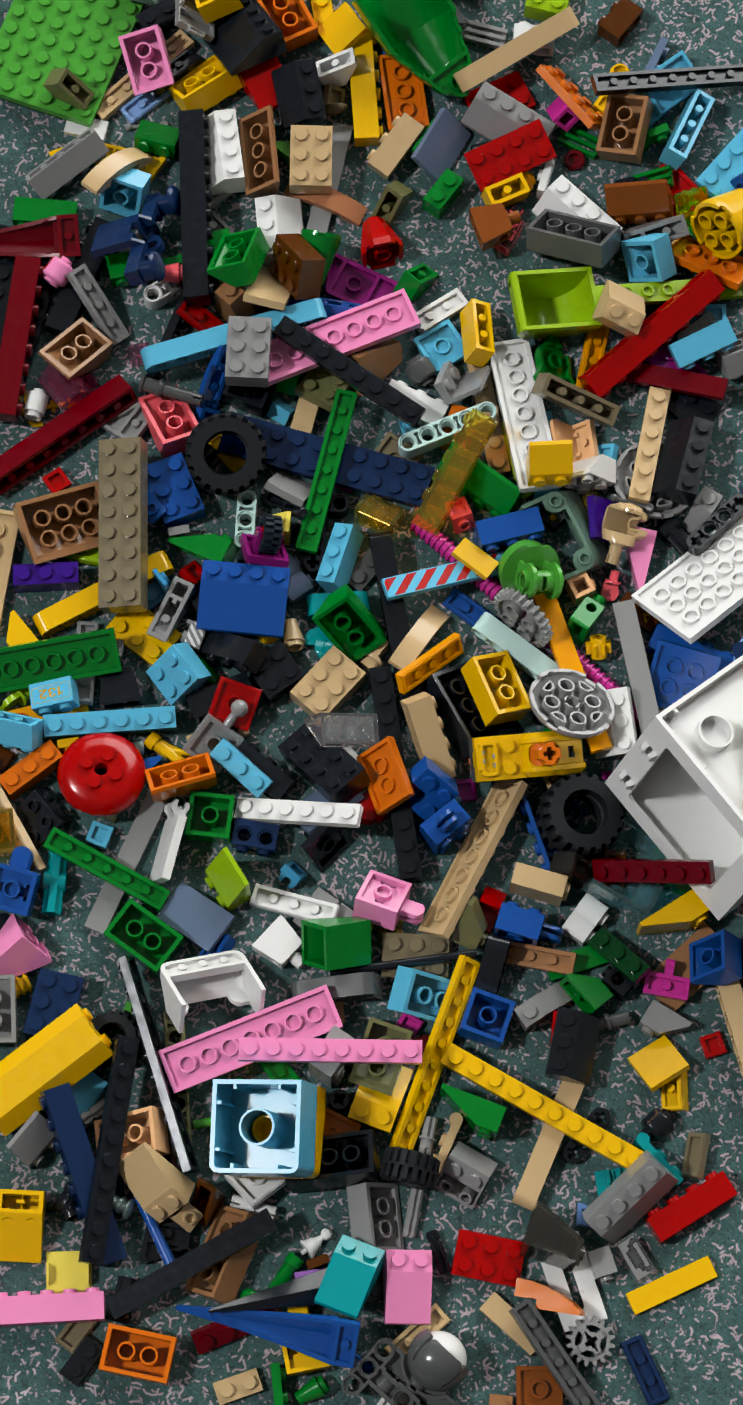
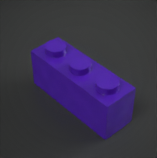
[13,561,80,593]

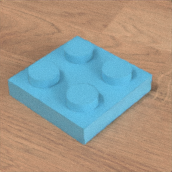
[413,319,464,376]

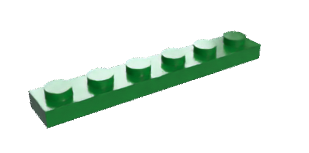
[43,827,170,911]

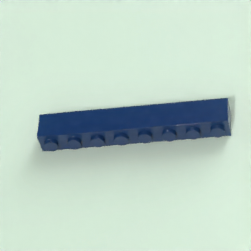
[38,1082,127,1267]

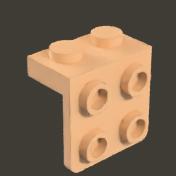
[549,419,599,462]

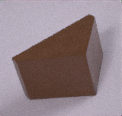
[191,1177,226,1226]

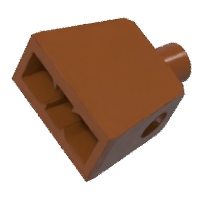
[469,203,521,252]

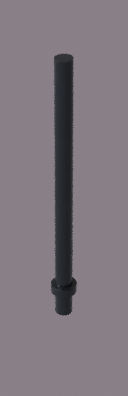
[330,949,477,976]

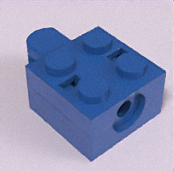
[419,798,471,855]
[0,846,42,917]
[493,901,564,946]

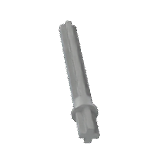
[402,1116,438,1239]

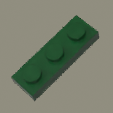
[587,927,651,985]

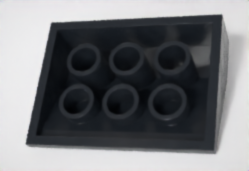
[202,0,287,77]
[421,661,523,760]

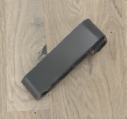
[291,972,383,1002]

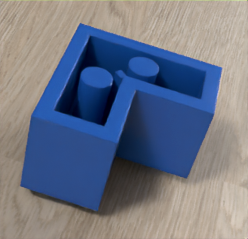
[410,756,459,821]

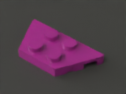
[326,253,398,304]

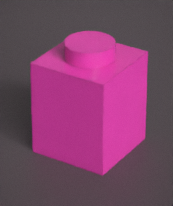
[546,96,579,132]

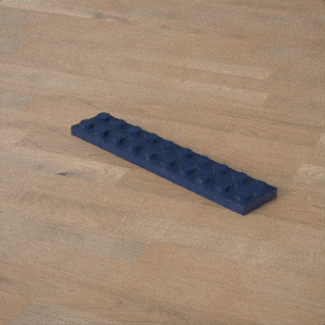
[217,412,435,509]

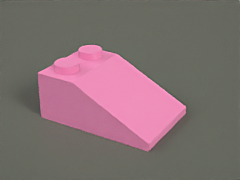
[118,24,175,97]
[383,1249,433,1325]

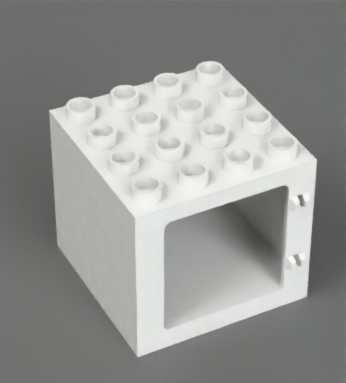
[605,655,743,921]

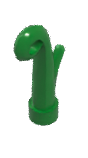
[239,1251,305,1299]

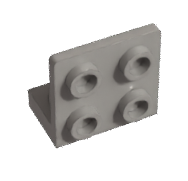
[434,361,491,405]

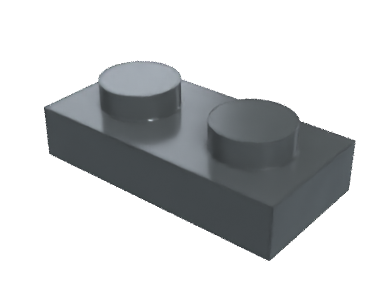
[348,548,376,591]

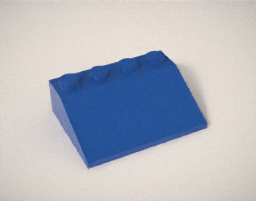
[196,560,290,638]

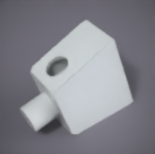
[252,915,304,970]

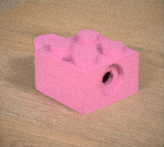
[352,869,425,931]

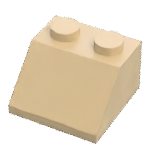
[592,280,646,337]

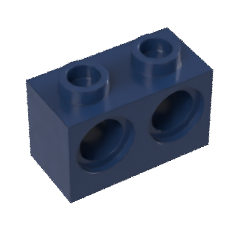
[231,818,280,857]

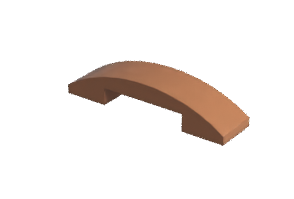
[283,181,367,227]

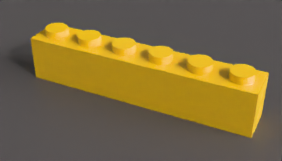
[350,25,383,147]

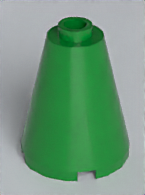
[300,229,342,285]

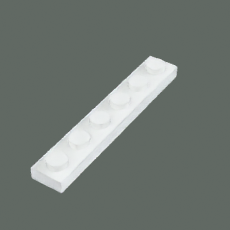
[234,797,364,828]

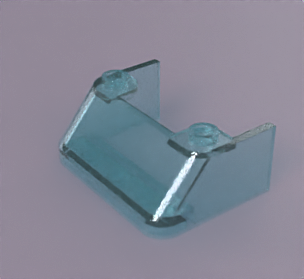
[581,810,667,914]

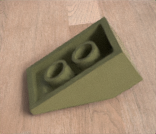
[348,1017,415,1096]

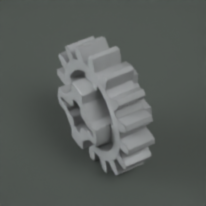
[565,1316,615,1367]

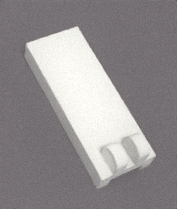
[416,288,468,334]

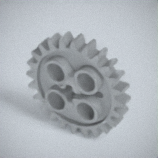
[493,587,554,648]

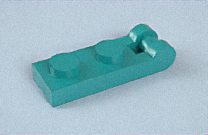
[633,1132,684,1190]

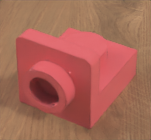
[444,496,475,534]

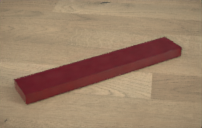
[624,363,729,401]

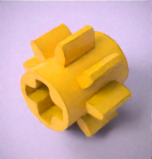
[585,634,612,660]

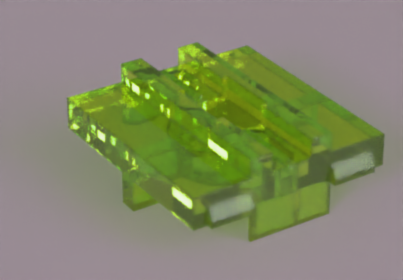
[674,185,708,228]

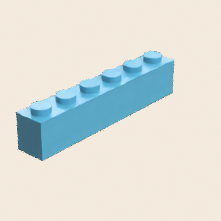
[43,706,176,740]

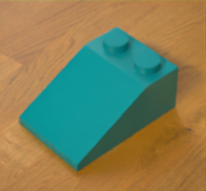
[314,1235,385,1319]

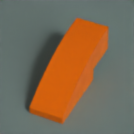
[514,1278,585,1316]

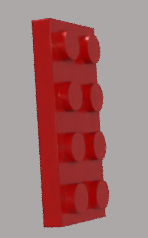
[463,119,557,193]

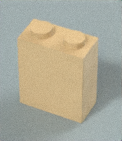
[509,862,571,907]

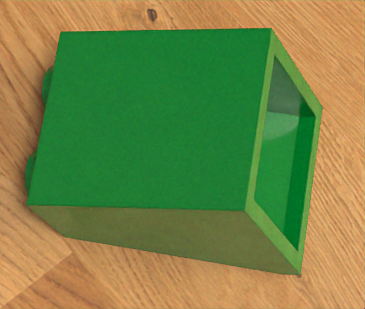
[301,916,372,971]

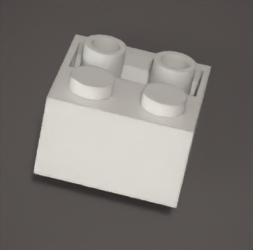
[564,454,616,494]

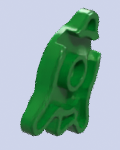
[533,335,576,385]

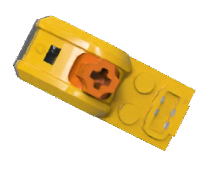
[468,731,586,782]

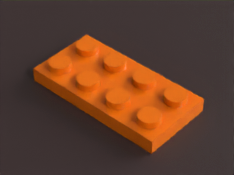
[377,54,429,133]
[535,64,603,131]
[671,235,743,291]

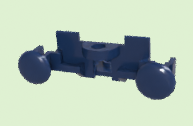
[90,185,181,287]

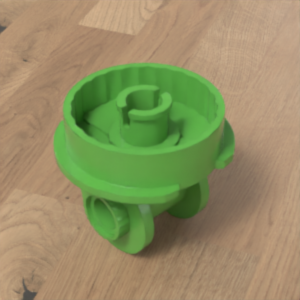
[498,539,564,599]

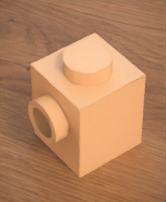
[565,571,596,606]

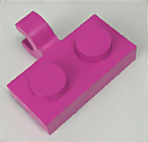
[642,958,690,1002]

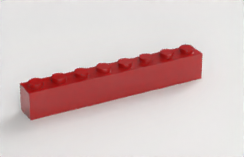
[578,269,725,398]

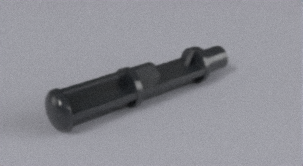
[260,494,308,520]

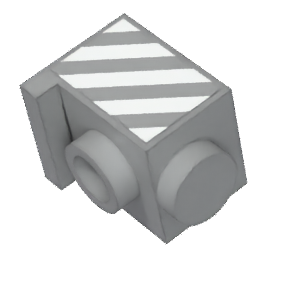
[181,619,209,655]

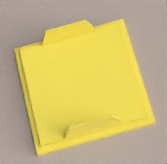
[46,1251,92,1294]

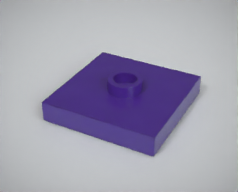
[587,495,619,543]

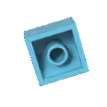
[621,233,677,282]

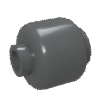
[405,354,437,387]

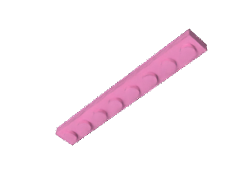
[238,1037,422,1065]

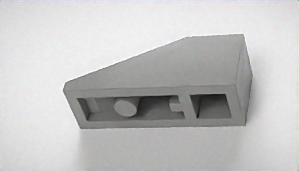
[623,214,690,241]
[146,576,198,643]
[513,981,573,1032]

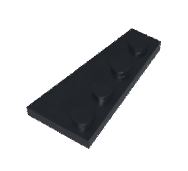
[638,385,723,421]

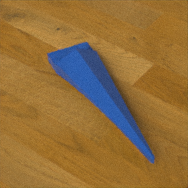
[175,1305,360,1369]

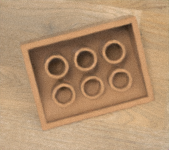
[12,481,99,565]

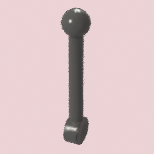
[610,494,654,513]

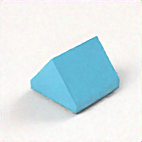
[267,399,295,426]

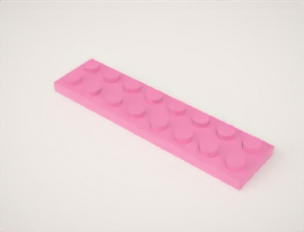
[263,288,421,388]
[158,984,343,1094]

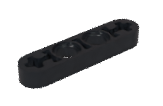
[686,494,743,555]

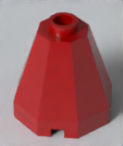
[361,216,404,270]

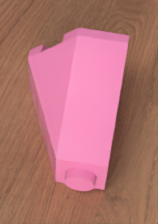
[0,913,52,977]

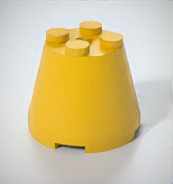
[690,188,743,259]

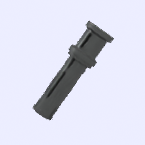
[138,374,204,407]

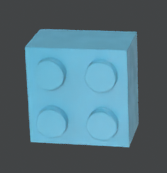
[99,168,152,217]
[146,642,212,706]

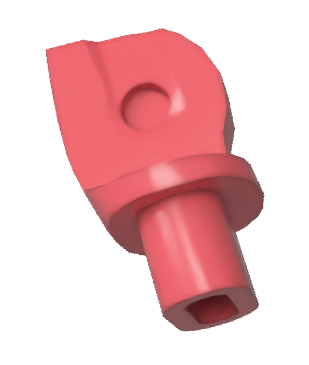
[600,569,621,601]

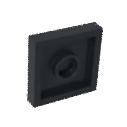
[300,826,352,873]

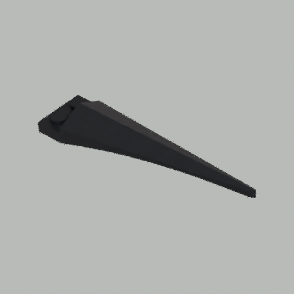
[208,1268,383,1313]

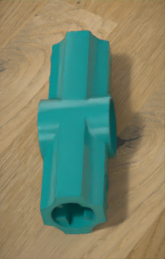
[42,851,68,916]

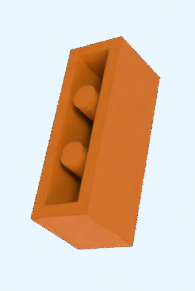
[0,739,62,801]

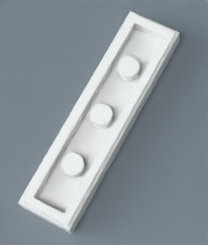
[249,883,340,919]

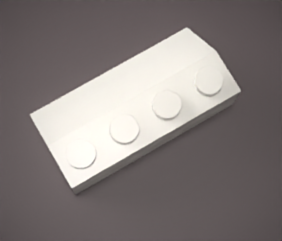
[207,108,245,195]
[532,174,623,236]

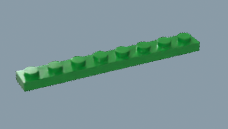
[295,388,358,555]

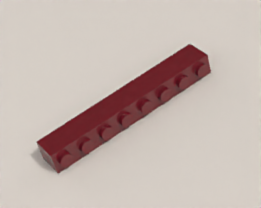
[0,255,45,423]
[0,374,138,496]

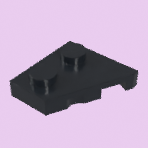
[139,1221,192,1264]

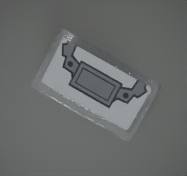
[613,1232,657,1285]

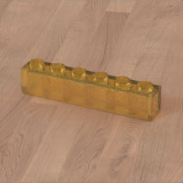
[411,408,498,537]

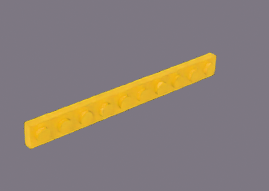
[389,955,481,1150]
[440,1043,643,1169]

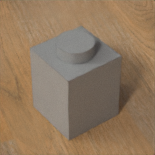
[586,1245,618,1283]

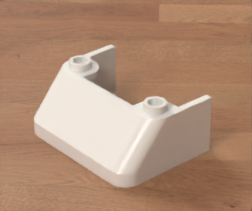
[160,950,266,1033]

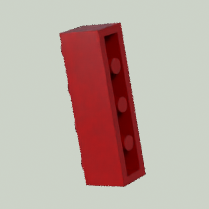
[645,1171,738,1244]

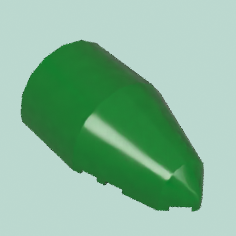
[351,0,472,98]

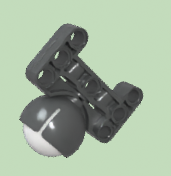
[342,1329,470,1405]

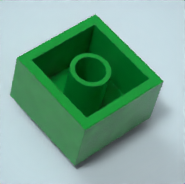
[185,791,237,844]

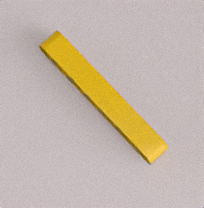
[32,550,175,638]

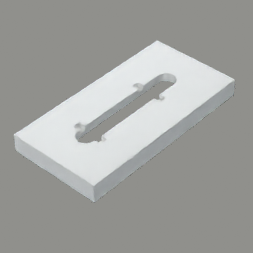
[535,1231,608,1333]

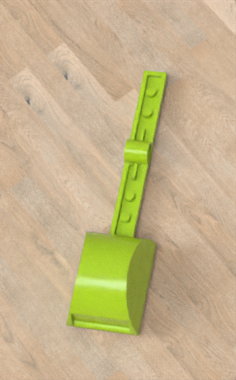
[507,266,743,339]

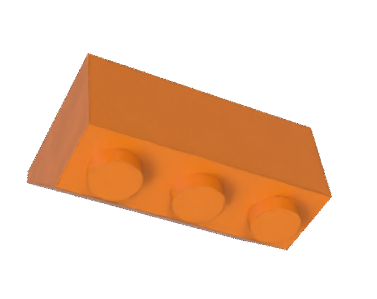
[145,752,217,802]

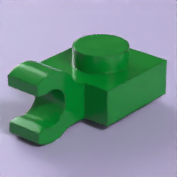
[643,122,672,152]

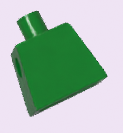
[567,594,606,647]

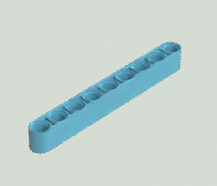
[140,298,328,373]

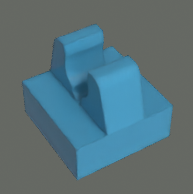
[278,860,309,889]

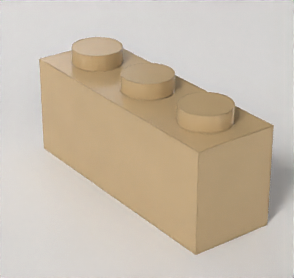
[366,112,424,180]

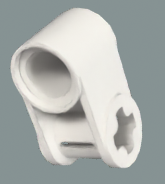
[144,281,183,310]

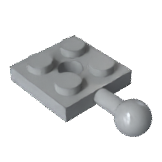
[183,700,248,774]

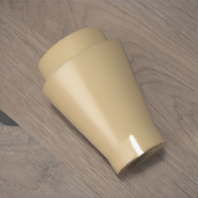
[284,618,305,652]

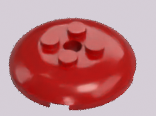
[57,732,146,817]

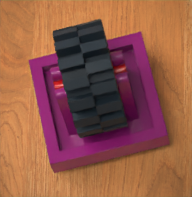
[239,514,289,568]

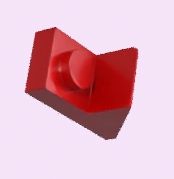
[479,886,507,934]

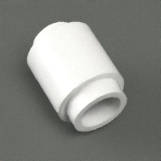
[23,388,49,421]

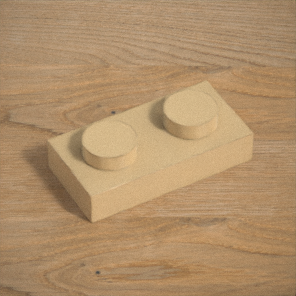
[212,1368,264,1405]

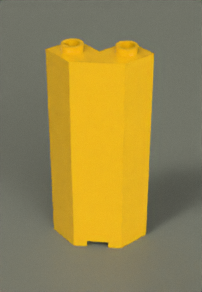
[0,1003,113,1137]

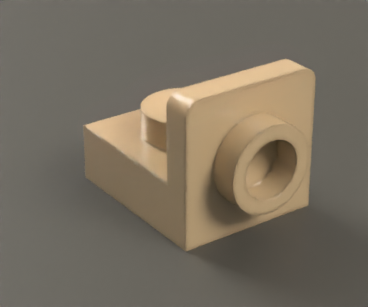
[168,1202,203,1233]

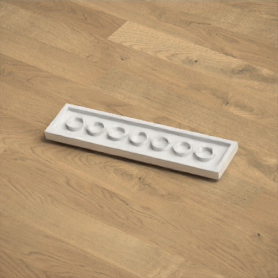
[489,338,562,493]

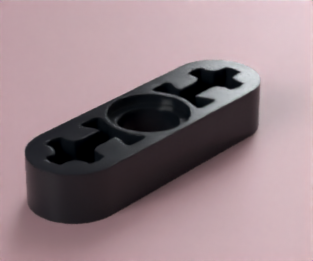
[562,1107,611,1165]

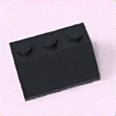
[271,58,327,131]
[544,1007,601,1086]

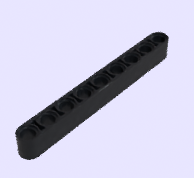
[368,531,422,720]

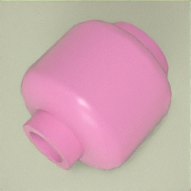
[43,256,74,288]

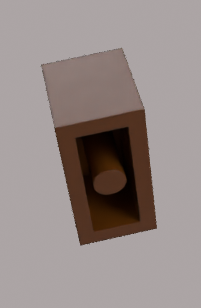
[597,0,643,48]

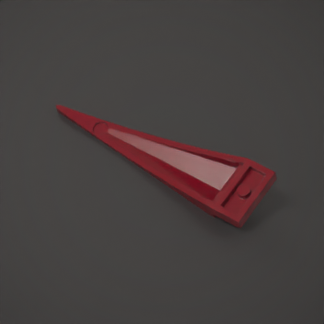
[0,214,81,259]

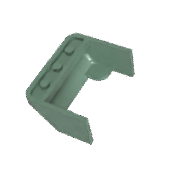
[518,490,608,586]

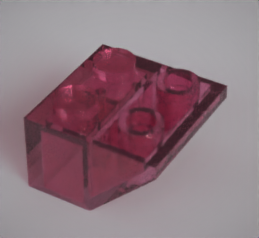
[38,364,101,411]

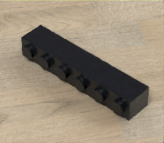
[44,217,111,336]

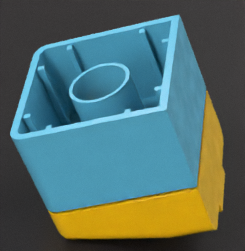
[209,1079,326,1179]

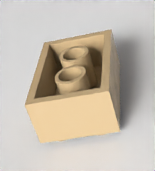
[289,125,333,194]
[290,645,366,727]

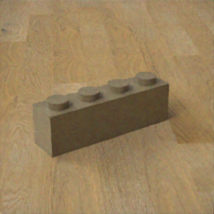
[531,373,621,427]

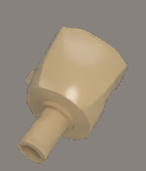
[602,502,647,566]

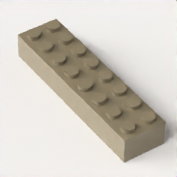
[98,437,148,614]

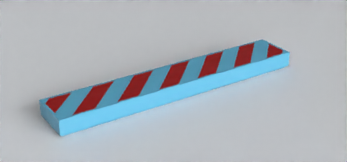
[381,551,504,601]

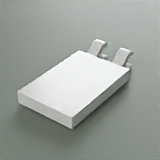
[149,799,190,885]

